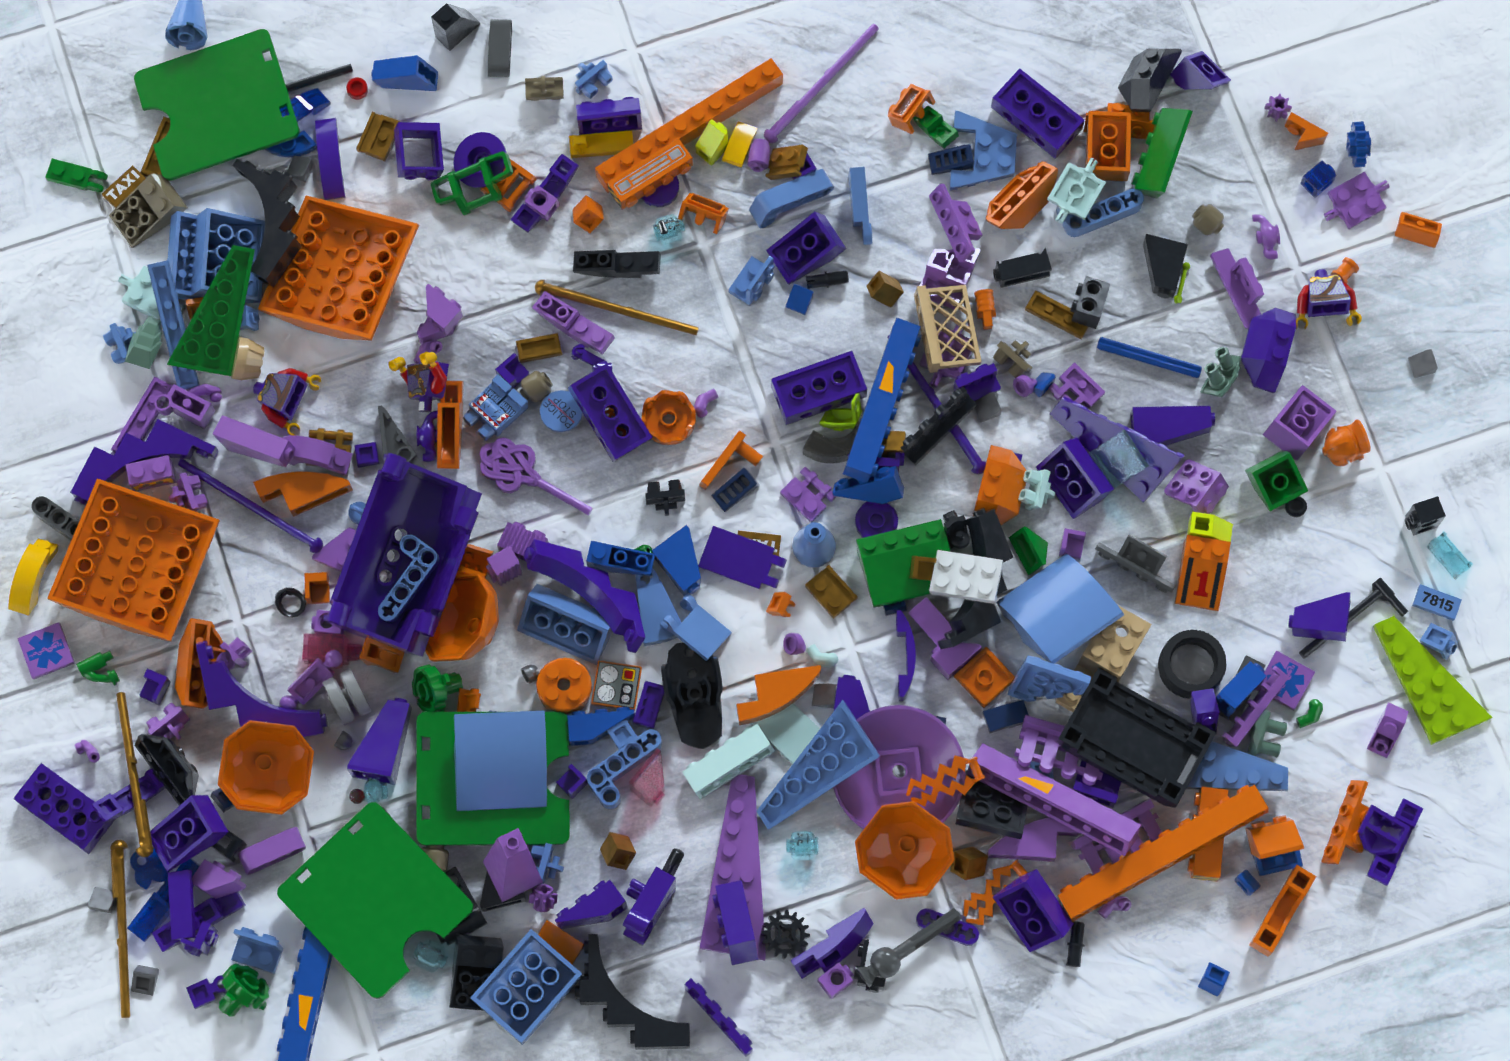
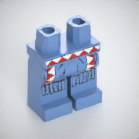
[463,374,528,441]

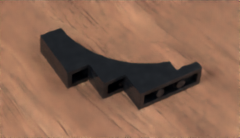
[937,508,1014,650]

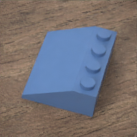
[470,929,583,1045]

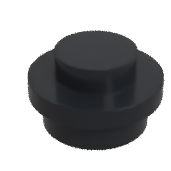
[1285,496,1307,517]

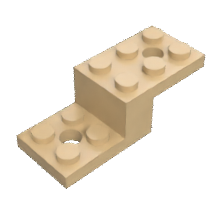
[1055,605,1152,712]

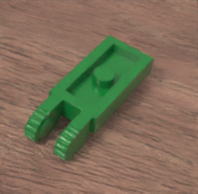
[45,158,108,193]

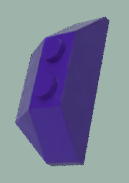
[1241,308,1296,393]

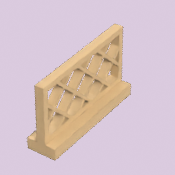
[914,285,982,373]

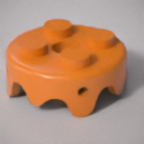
[641,390,696,445]
[536,658,592,714]

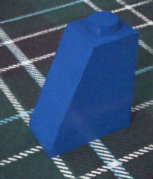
[371,55,439,91]
[652,525,701,596]
[1216,661,1267,718]

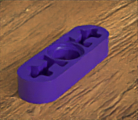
[916,908,979,946]

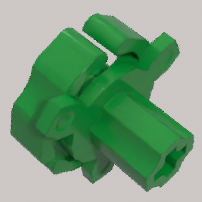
[412,664,463,712]
[219,963,270,1017]

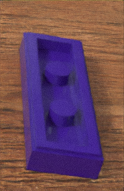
[168,870,196,941]

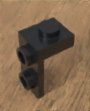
[853,938,886,993]

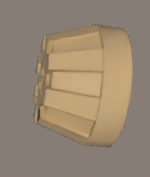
[231,337,265,381]

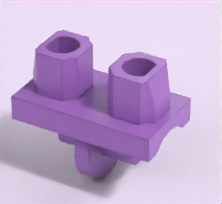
[168,472,207,512]
[216,637,252,671]
[146,703,190,740]

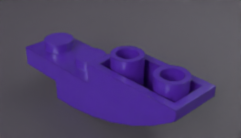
[790,908,874,979]

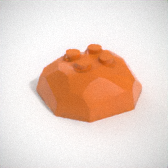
[425,574,499,662]
[217,720,314,815]
[855,801,955,900]

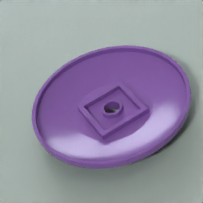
[833,705,966,829]

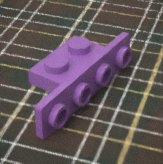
[929,183,983,263]
[1210,248,1264,329]

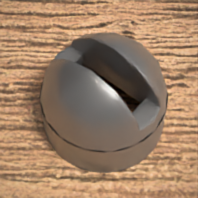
[521,665,539,684]
[334,731,353,750]

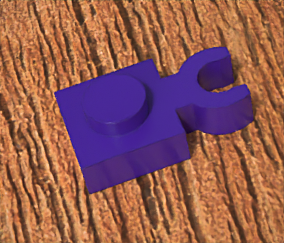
[186,975,228,1009]

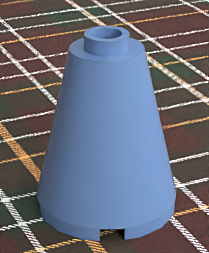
[165,0,208,50]
[792,522,836,567]

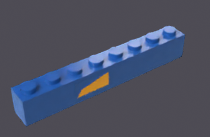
[843,317,922,483]
[277,927,333,1061]

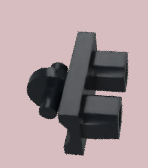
[645,479,685,516]
[943,510,970,549]

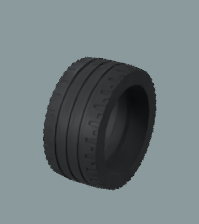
[1158,629,1227,699]

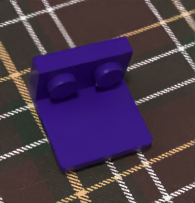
[1072,760,1121,808]

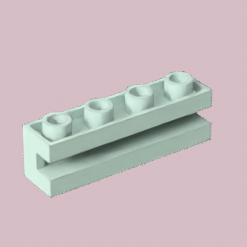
[683,724,775,800]

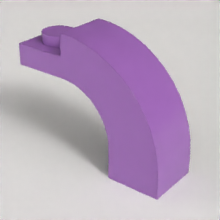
[282,435,353,475]

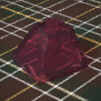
[629,748,665,807]

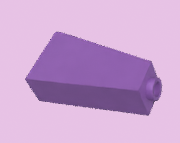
[213,415,296,467]

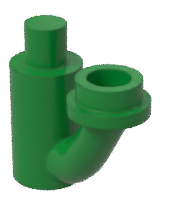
[76,651,120,686]

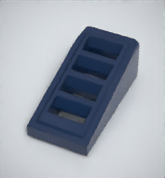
[928,144,974,175]
[711,468,760,512]

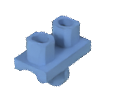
[575,60,613,99]
[103,323,136,364]
[531,843,564,886]

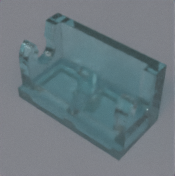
[1427,531,1473,580]

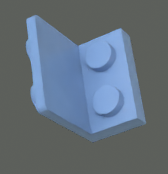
[728,256,775,306]
[231,927,284,974]

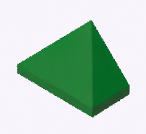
[1008,526,1048,575]

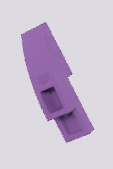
[532,291,615,355]

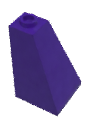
[347,698,412,785]

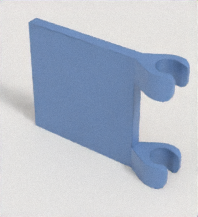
[660,594,732,661]

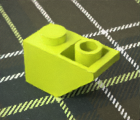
[695,119,728,166]
[1187,512,1233,542]

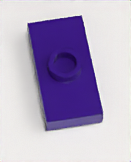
[633,681,665,729]

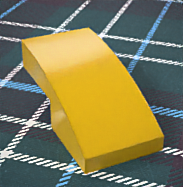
[722,121,758,168]

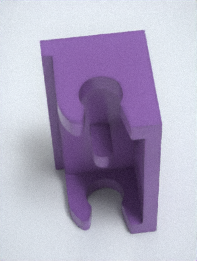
[908,597,952,645]

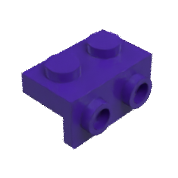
[953,363,1001,401]
[180,921,219,957]

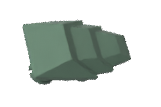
[125,316,162,369]
[1200,347,1241,397]
[1248,709,1287,758]

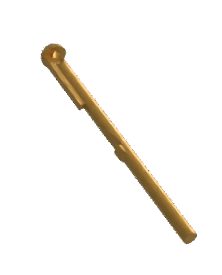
[535,279,699,335]
[116,692,154,857]
[110,840,130,1018]

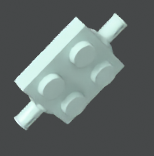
[1047,158,1106,224]
[118,266,186,319]

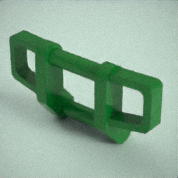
[431,151,513,216]

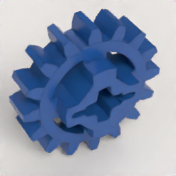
[1346,121,1371,168]

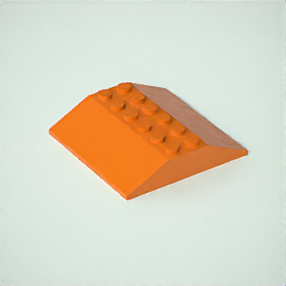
[258,195,419,341]
[47,478,220,642]

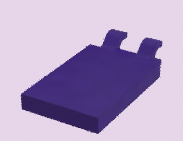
[698,526,787,590]

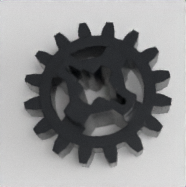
[761,909,810,960]

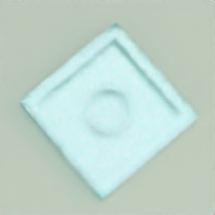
[1090,430,1149,488]

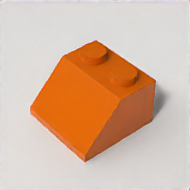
[1245,815,1304,859]

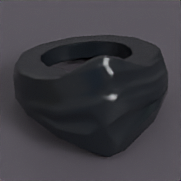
[275,587,306,618]

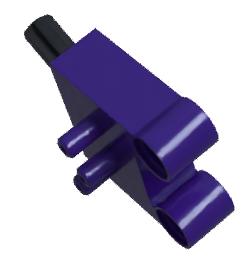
[623,848,684,946]

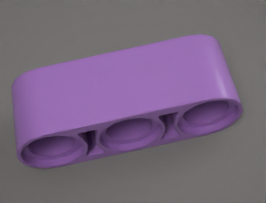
[238,827,306,875]

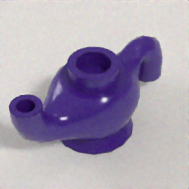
[416,411,438,462]

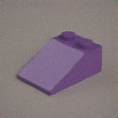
[1263,385,1336,461]

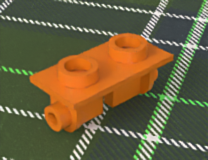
[457,688,481,712]

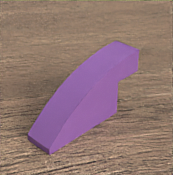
[987,817,1079,862]

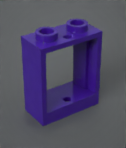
[394,122,444,180]

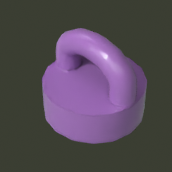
[1013,375,1037,397]
[783,633,806,655]

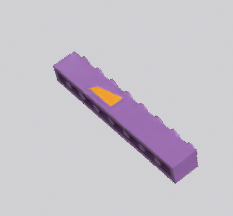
[967,744,1141,856]

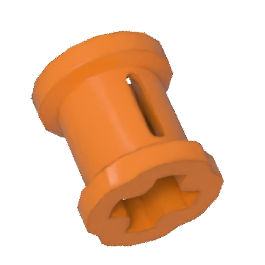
[1331,257,1359,284]

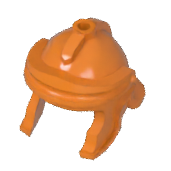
[1322,419,1371,466]

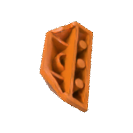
[986,161,1058,229]
[974,445,1027,525]
[175,618,226,709]

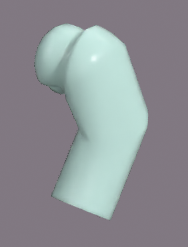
[806,644,839,668]

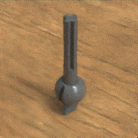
[857,908,962,987]

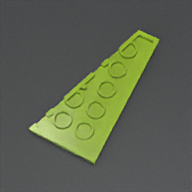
[1373,616,1493,745]

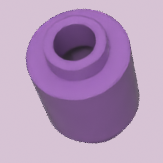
[747,139,771,172]

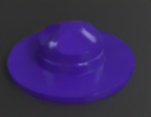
[453,132,507,188]

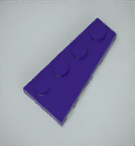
[684,978,753,1057]

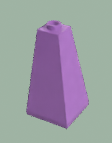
[483,828,543,902]

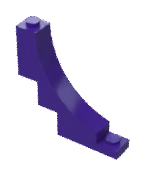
[70,419,218,506]
[524,539,646,653]
[196,641,328,737]

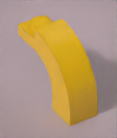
[8,538,58,616]

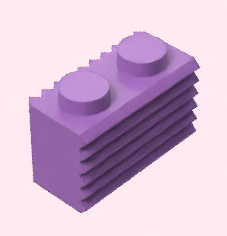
[497,522,549,561]
[486,546,522,586]

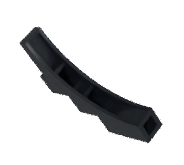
[232,159,302,288]
[575,934,690,1050]

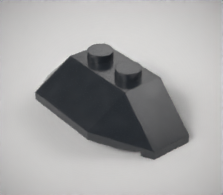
[1118,49,1182,112]
[134,734,199,806]

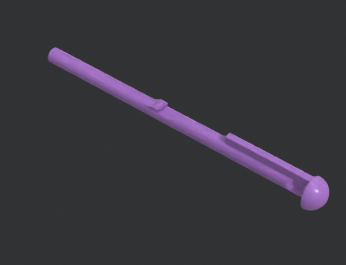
[764,23,879,143]

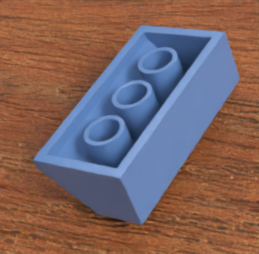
[517,584,612,665]

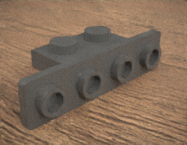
[1095,534,1175,593]

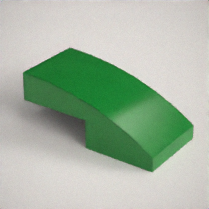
[913,105,959,149]

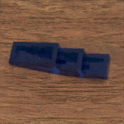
[127,858,200,942]

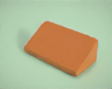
[1395,212,1442,248]
[538,920,584,965]

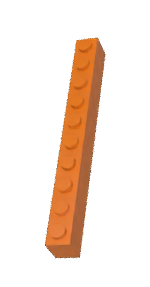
[595,58,783,193]
[1058,785,1268,922]

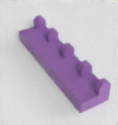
[1222,666,1289,747]

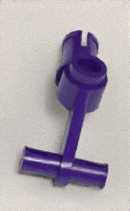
[571,344,612,399]

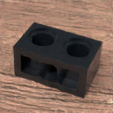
[1070,276,1110,329]
[1404,496,1446,536]

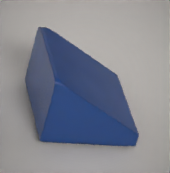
[785,284,814,315]
[1034,372,1056,397]
[1234,870,1261,896]
[1198,962,1230,996]

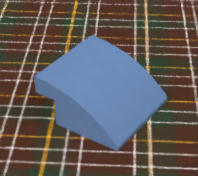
[167,208,265,303]
[996,553,1124,664]
[454,710,547,811]

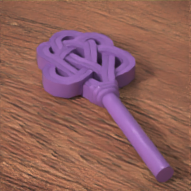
[480,437,593,516]

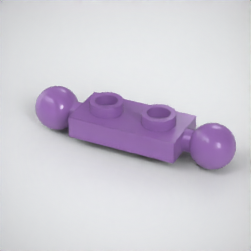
[279,650,343,710]

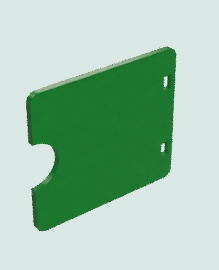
[134,29,300,181]
[416,712,570,846]
[277,802,474,999]

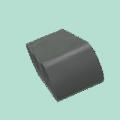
[488,19,512,77]
[31,496,80,541]

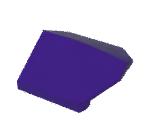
[1358,805,1411,855]

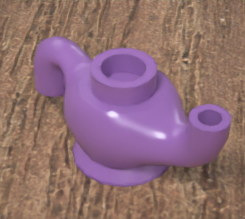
[1252,214,1280,260]

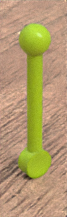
[1174,262,1190,304]

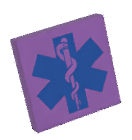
[17,622,75,680]
[1255,650,1315,711]

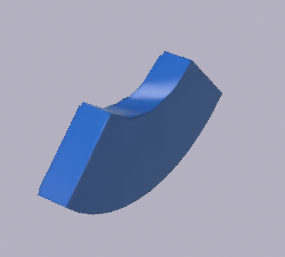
[265,130,317,157]

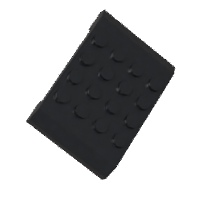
[1057,667,1216,808]

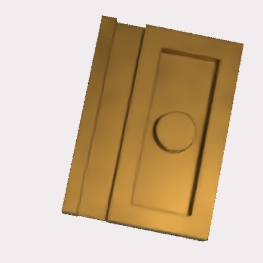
[356,111,401,161]
[765,144,808,180]
[805,565,858,619]

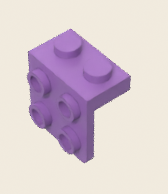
[1164,459,1229,514]

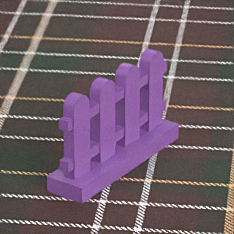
[1014,715,1103,786]
[1069,799,1162,875]

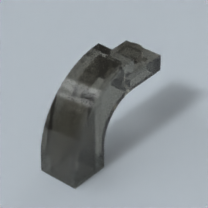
[803,411,864,464]

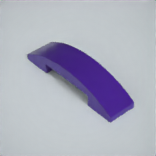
[315,118,345,200]
[510,154,579,233]
[896,610,916,701]
[91,769,165,823]
[1366,798,1424,886]

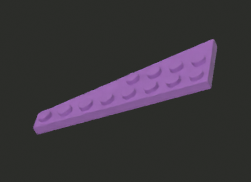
[700,774,766,961]

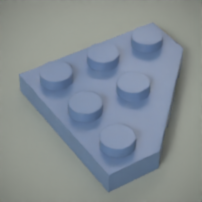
[1007,655,1091,702]

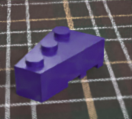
[712,880,758,965]

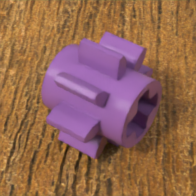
[1264,93,1292,122]
[529,884,558,912]

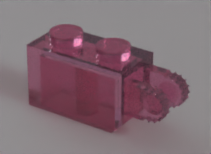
[302,634,363,668]

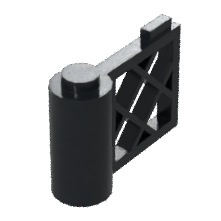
[436,866,488,946]

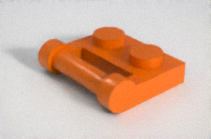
[480,158,537,212]

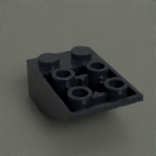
[449,934,504,1011]

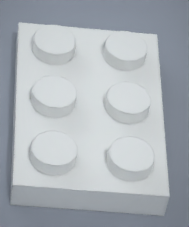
[929,550,1003,604]

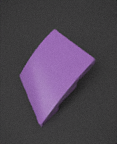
[920,248,980,309]

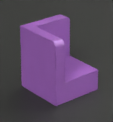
[1059,528,1086,560]

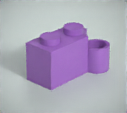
[154,384,215,429]

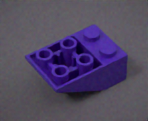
[555,880,628,929]

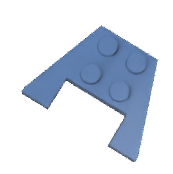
[950,111,1017,191]

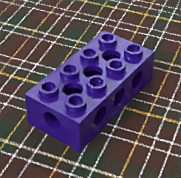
[991,68,1085,159]
[771,351,867,425]
[568,363,652,462]
[13,763,116,854]

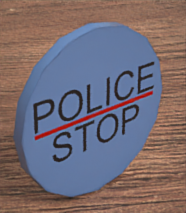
[540,390,583,432]

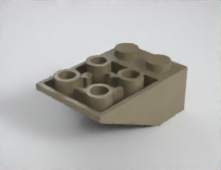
[109,174,188,248]

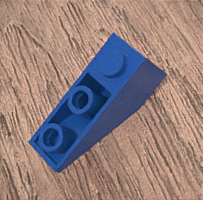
[833,466,904,504]
[586,541,655,576]
[567,707,635,746]

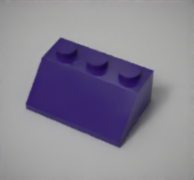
[576,97,642,135]
[1036,437,1114,519]
[993,869,1074,952]

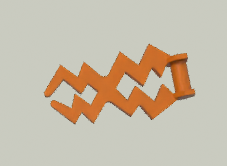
[906,755,985,806]
[964,859,1028,926]

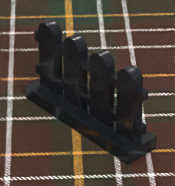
[901,387,977,466]

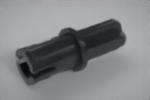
[806,271,849,289]
[1066,921,1085,967]

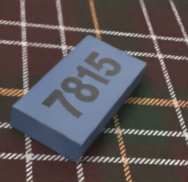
[1412,584,1462,621]

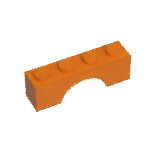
[1249,865,1317,957]

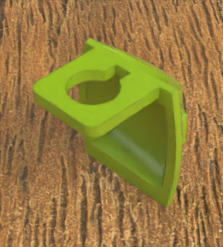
[819,394,863,431]

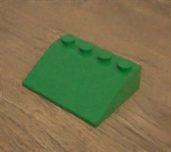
[1131,108,1193,199]
[856,519,950,608]

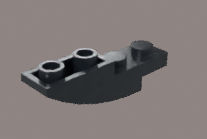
[573,250,661,278]

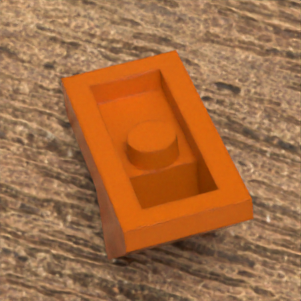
[1284,112,1328,150]
[359,637,405,673]

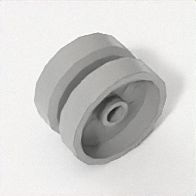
[322,668,372,725]

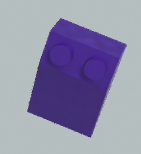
[766,211,847,285]
[150,795,228,871]

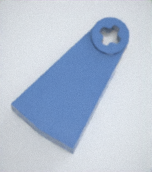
[848,167,872,245]
[636,568,682,646]

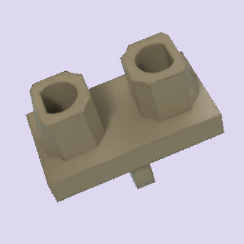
[525,75,564,101]
[993,340,1033,378]

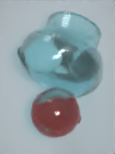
[349,778,388,804]

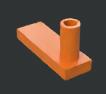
[699,430,763,490]

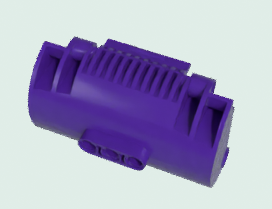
[324,453,482,657]

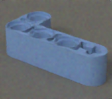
[749,169,834,228]
[1056,188,1144,238]
[378,535,439,623]
[587,729,662,809]

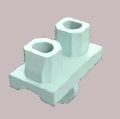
[1018,469,1055,511]

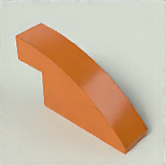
[437,381,464,469]
[253,472,353,517]
[736,665,821,726]

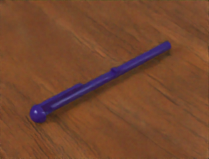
[887,336,986,474]
[178,458,323,553]

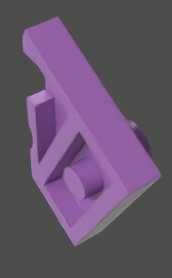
[312,527,356,572]

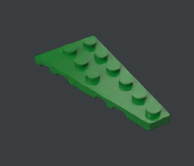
[167,245,255,376]

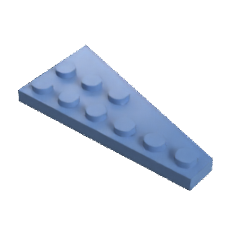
[756,700,880,830]
[1186,741,1288,791]

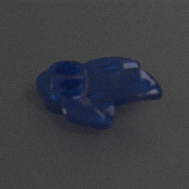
[130,849,169,890]

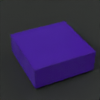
[354,442,379,468]

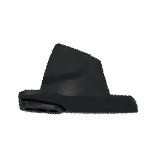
[661,642,723,749]

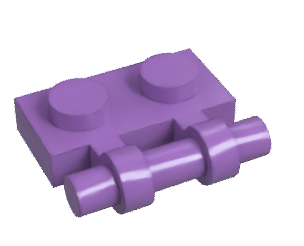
[1048,362,1105,409]
[780,467,837,523]

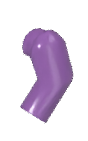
[413,340,442,363]
[189,384,222,402]
[694,388,718,418]
[74,740,100,763]
[1097,896,1131,919]

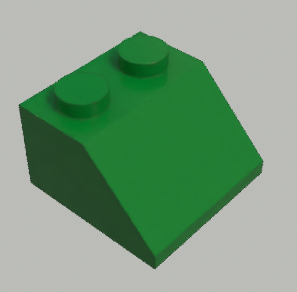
[1245,450,1308,511]

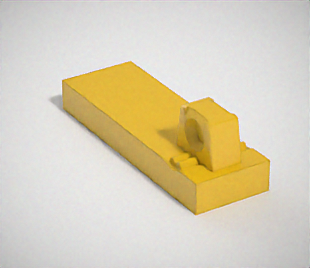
[569,130,633,158]

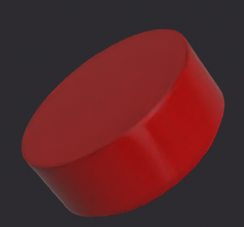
[346,77,368,100]

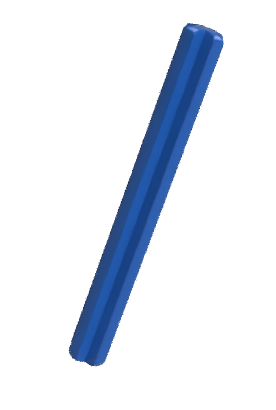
[1097,337,1202,378]

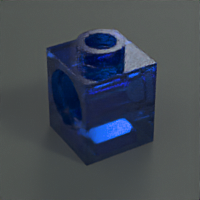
[1300,160,1337,198]

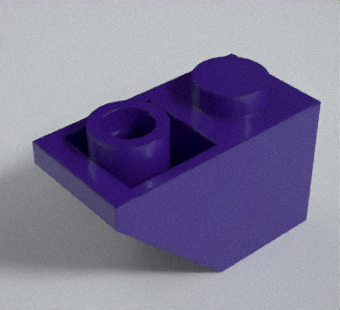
[1190,688,1219,734]

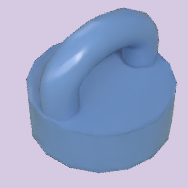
[348,502,366,524]

